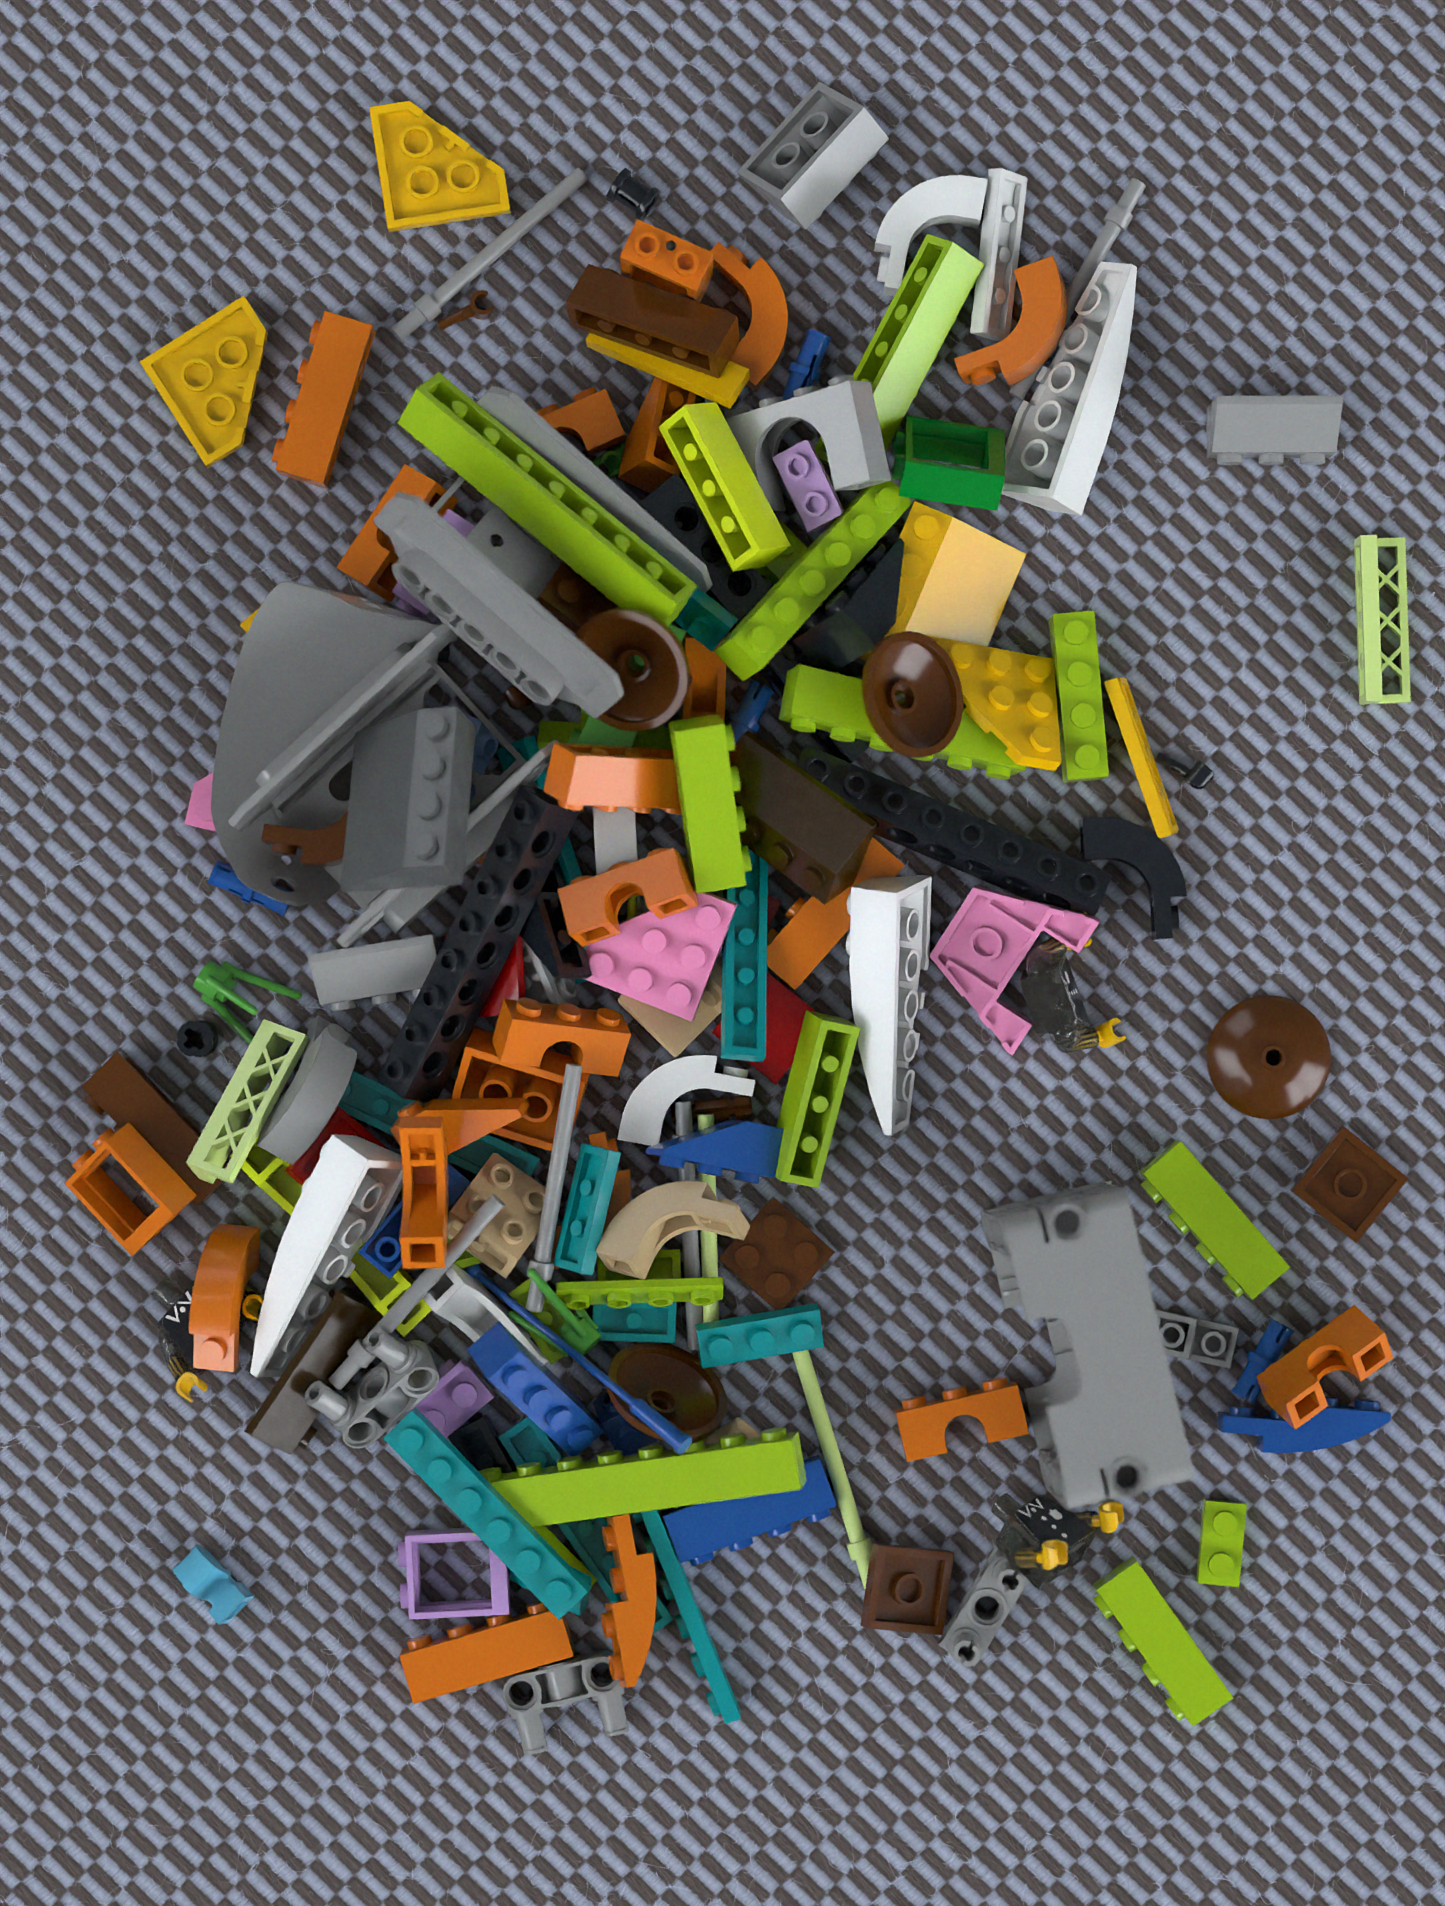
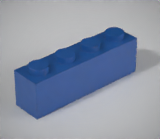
[467,1321,605,1457]
[663,1454,837,1566]

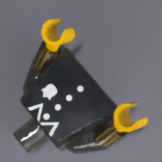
[1019,937,1126,1053]
[151,1276,264,1402]
[991,1493,1124,1590]

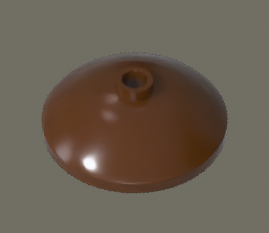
[575,608,690,731]
[862,631,963,758]
[1206,995,1331,1119]
[606,1342,727,1442]

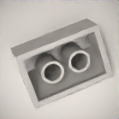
[736,82,889,230]
[1206,396,1343,465]
[308,934,440,1012]

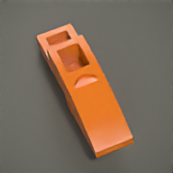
[601,1514,657,1688]

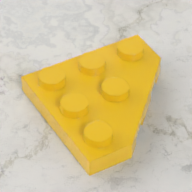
[369,101,511,232]
[140,296,268,468]
[936,637,1062,771]

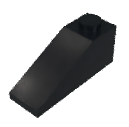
[519,863,592,979]

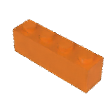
[272,311,376,489]
[543,743,682,815]
[767,837,905,991]
[399,1601,575,1704]

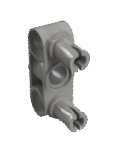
[305,1327,439,1448]
[937,1543,1036,1667]
[503,1650,629,1755]

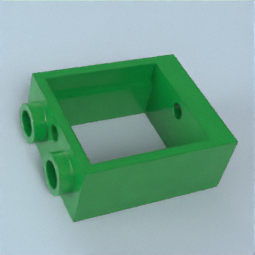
[892,415,1005,511]

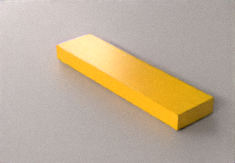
[585,333,751,409]
[1104,677,1179,839]

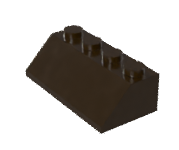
[728,730,878,905]
[244,1285,384,1455]

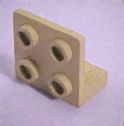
[618,963,722,1057]
[448,1153,546,1278]

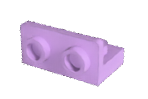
[772,440,844,532]
[401,1358,495,1438]

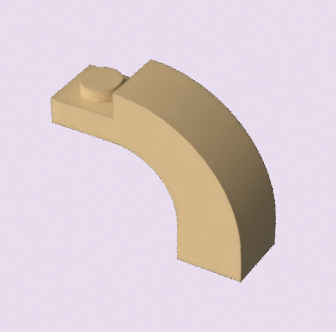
[595,1181,750,1280]

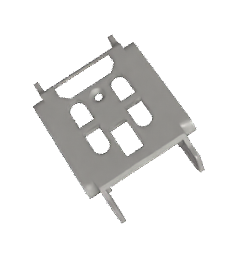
[374,386,712,718]
[228,623,559,948]

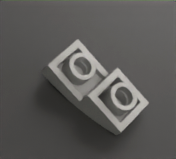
[1156,1310,1240,1369]

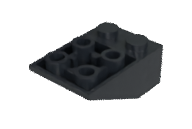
[793,538,904,673]

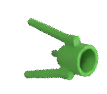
[193,960,302,1045]
[508,1268,602,1358]

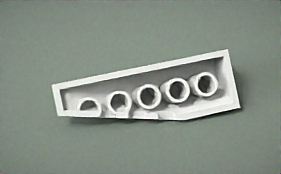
[1001,261,1137,516]
[846,875,932,1136]
[250,1134,403,1377]

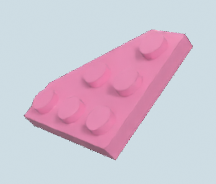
[585,892,738,1022]

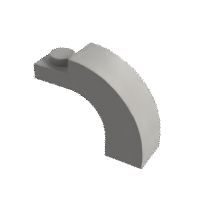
[258,1015,357,1165]

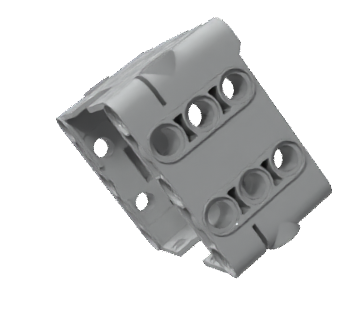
[981,1180,1194,1509]

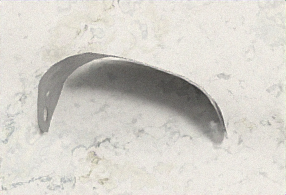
[211,581,440,906]

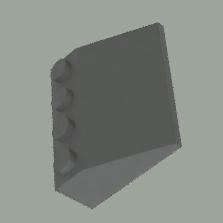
[340,706,476,892]

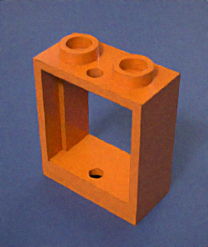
[620,219,714,303]
[64,1122,197,1256]

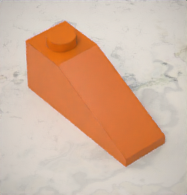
[618,377,696,494]
[390,1098,529,1155]

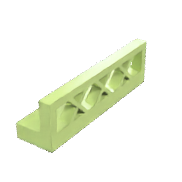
[1354,535,1411,705]
[186,1019,309,1184]

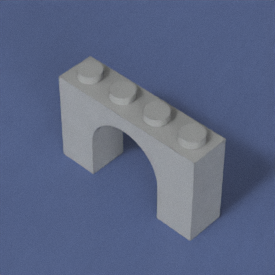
[724,375,891,514]

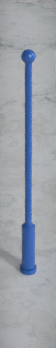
[465,1264,693,1455]

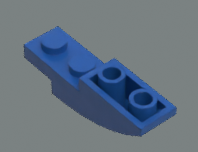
[1217,1396,1391,1453]

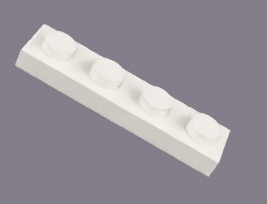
[970,168,1028,341]

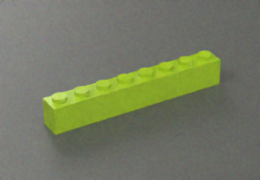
[398,372,697,626]
[473,1427,807,1535]

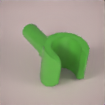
[592,439,627,479]

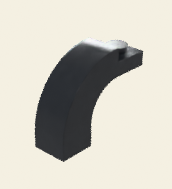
[1079,817,1187,940]

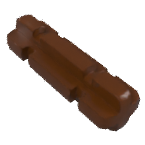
[671,1095,753,1126]

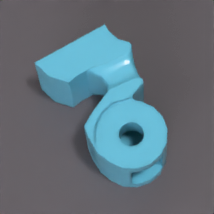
[172,1544,255,1625]

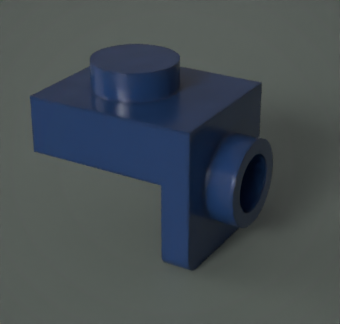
[593,1392,657,1456]

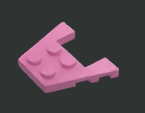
[929,885,1101,1056]

